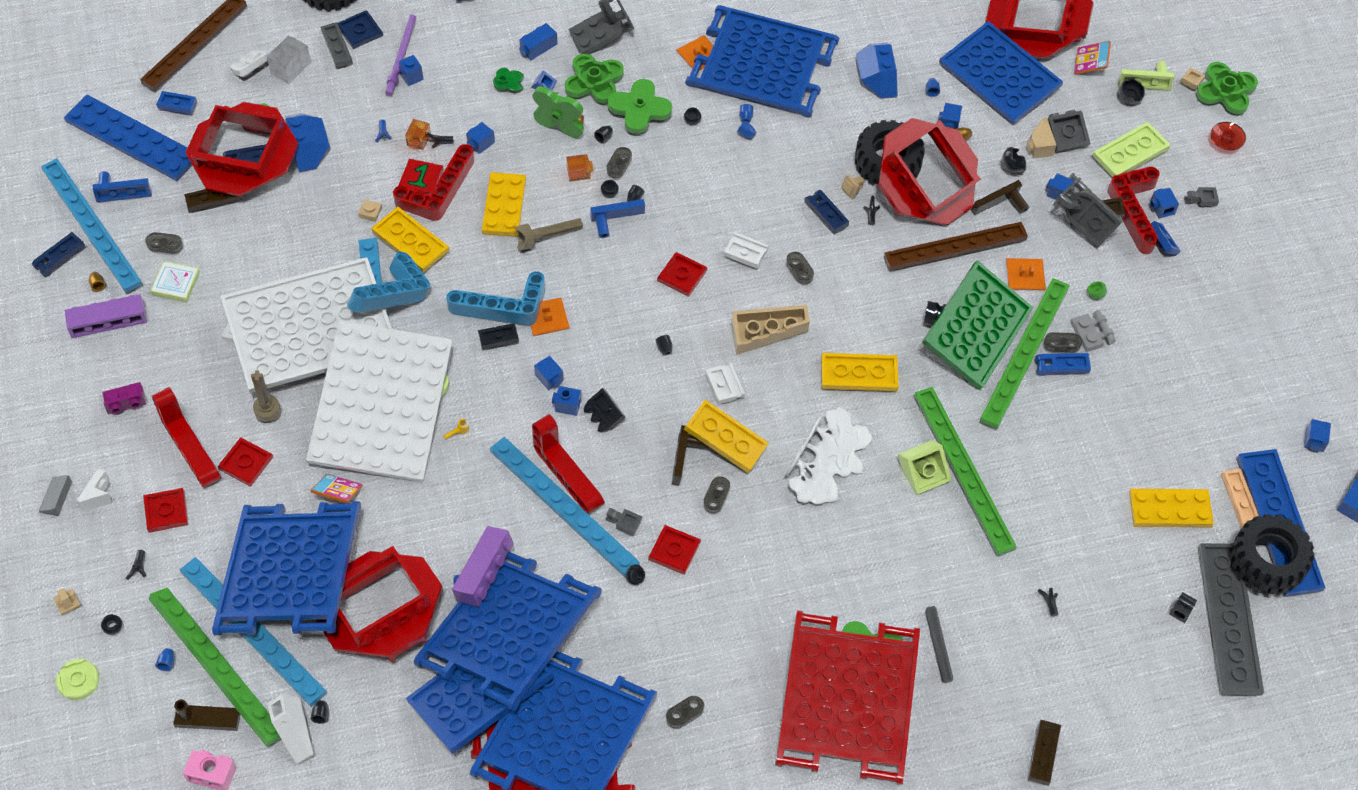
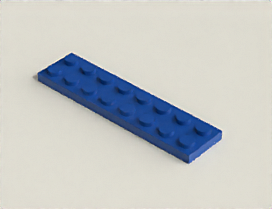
[64,94,192,182]
[1237,449,1326,596]

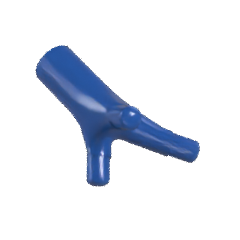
[375,119,392,142]

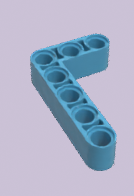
[347,251,430,313]
[446,271,545,325]

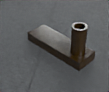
[971,180,1030,216]
[671,425,709,486]
[173,699,241,731]

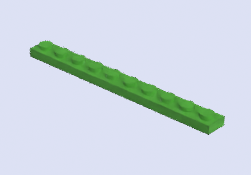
[980,278,1070,429]
[914,387,1017,556]
[149,588,282,747]

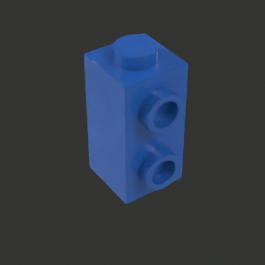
[519,23,558,61]

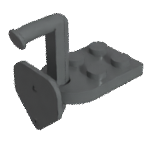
[568,0,635,54]
[1053,173,1123,248]

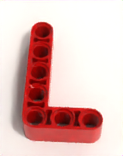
[393,144,474,221]
[1107,166,1160,254]
[151,387,221,488]
[532,414,605,514]

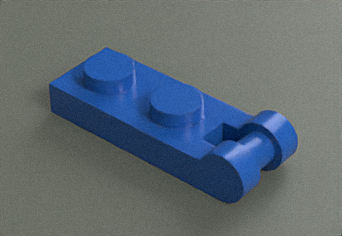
[1035,353,1091,376]

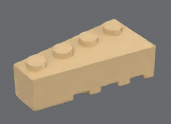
[731,305,810,355]

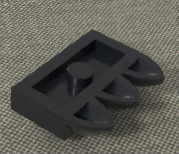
[584,388,626,431]

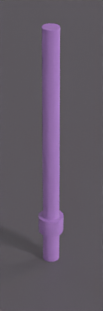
[385,14,416,96]

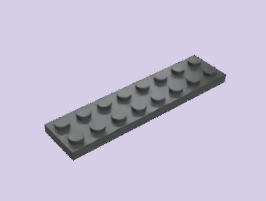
[1199,543,1264,695]

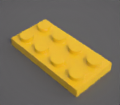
[482,172,526,237]
[371,206,450,273]
[821,353,899,391]
[684,399,769,473]
[1129,488,1214,528]

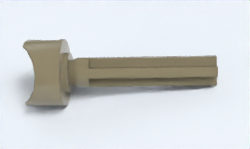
[513,218,583,251]
[251,370,281,422]

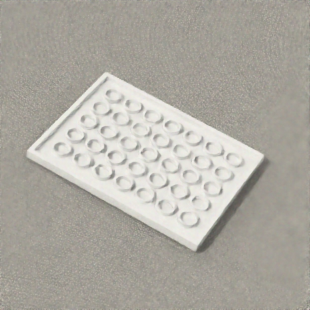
[220,257,392,393]
[306,320,452,483]

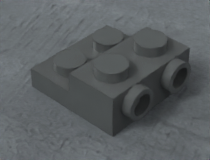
[1047,110,1091,152]

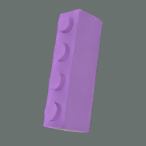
[65,294,147,339]
[452,526,514,607]

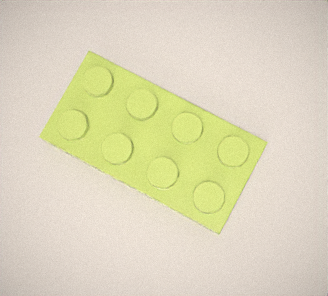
[1093,122,1170,177]

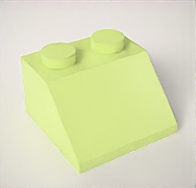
[898,440,952,495]

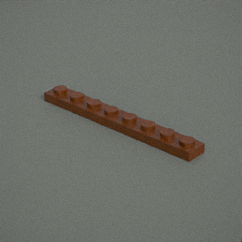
[140,0,247,92]
[884,222,1028,271]

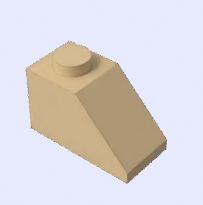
[1027,118,1056,159]

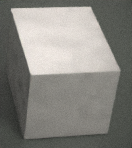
[266,35,311,84]

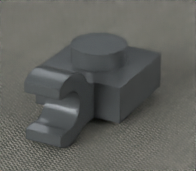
[1184,187,1219,206]
[606,508,643,536]

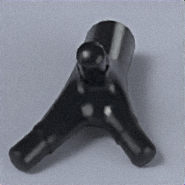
[426,132,453,148]
[863,195,880,225]
[125,550,146,580]
[1038,588,1059,617]

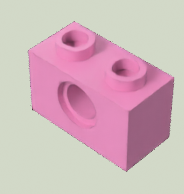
[183,750,236,790]

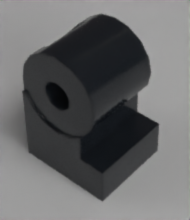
[1169,592,1197,623]

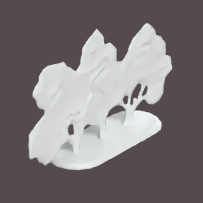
[785,407,872,505]

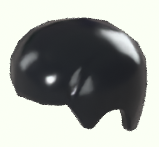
[1119,78,1145,104]
[1002,147,1026,174]

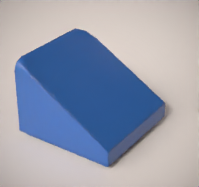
[531,70,557,91]

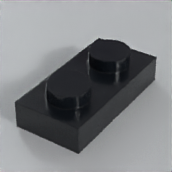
[478,323,519,350]

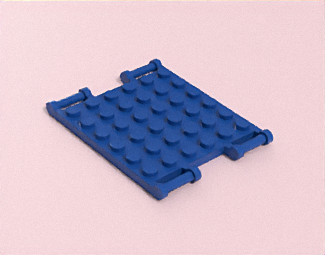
[685,5,840,118]
[212,501,361,636]
[414,551,602,711]
[470,651,657,790]

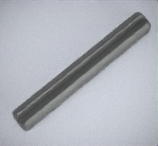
[925,606,954,683]

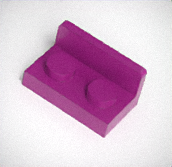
[102,382,146,415]

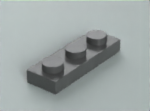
[320,22,353,68]

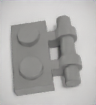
[1070,310,1116,352]

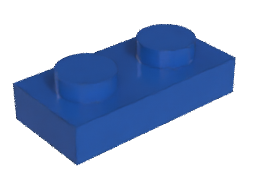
[156,91,197,114]
[1151,221,1181,256]

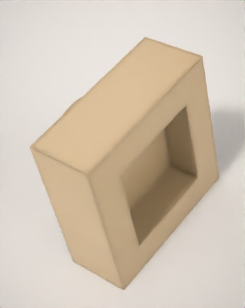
[1181,67,1205,90]
[358,199,382,222]

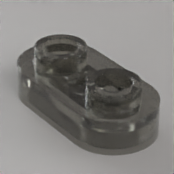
[607,147,632,178]
[145,232,183,254]
[786,252,814,284]
[1044,332,1082,353]
[703,476,730,514]
[666,696,704,729]

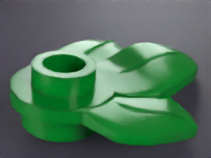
[493,67,524,91]

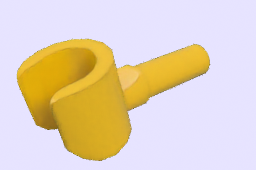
[443,419,469,440]

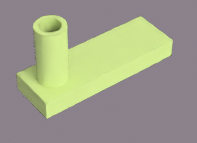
[1118,61,1174,90]

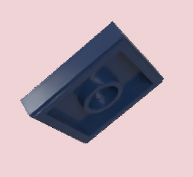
[337,10,383,49]

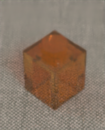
[405,119,431,150]
[566,154,593,182]

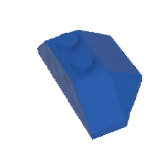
[856,42,898,99]
[285,113,330,173]

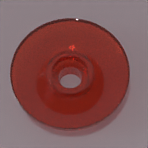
[1210,122,1246,151]

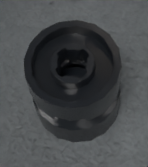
[924,301,946,326]

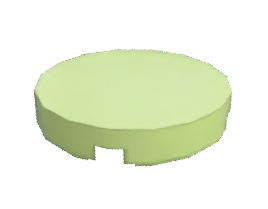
[56,659,99,700]

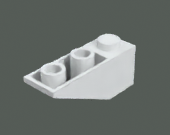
[267,694,313,764]

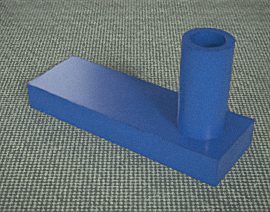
[92,171,152,203]
[590,199,645,238]

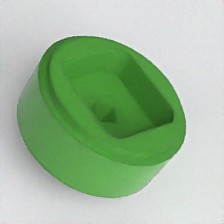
[1087,281,1107,299]

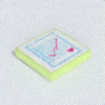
[151,261,200,302]

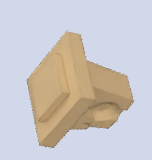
[841,174,865,199]
[53,588,81,615]

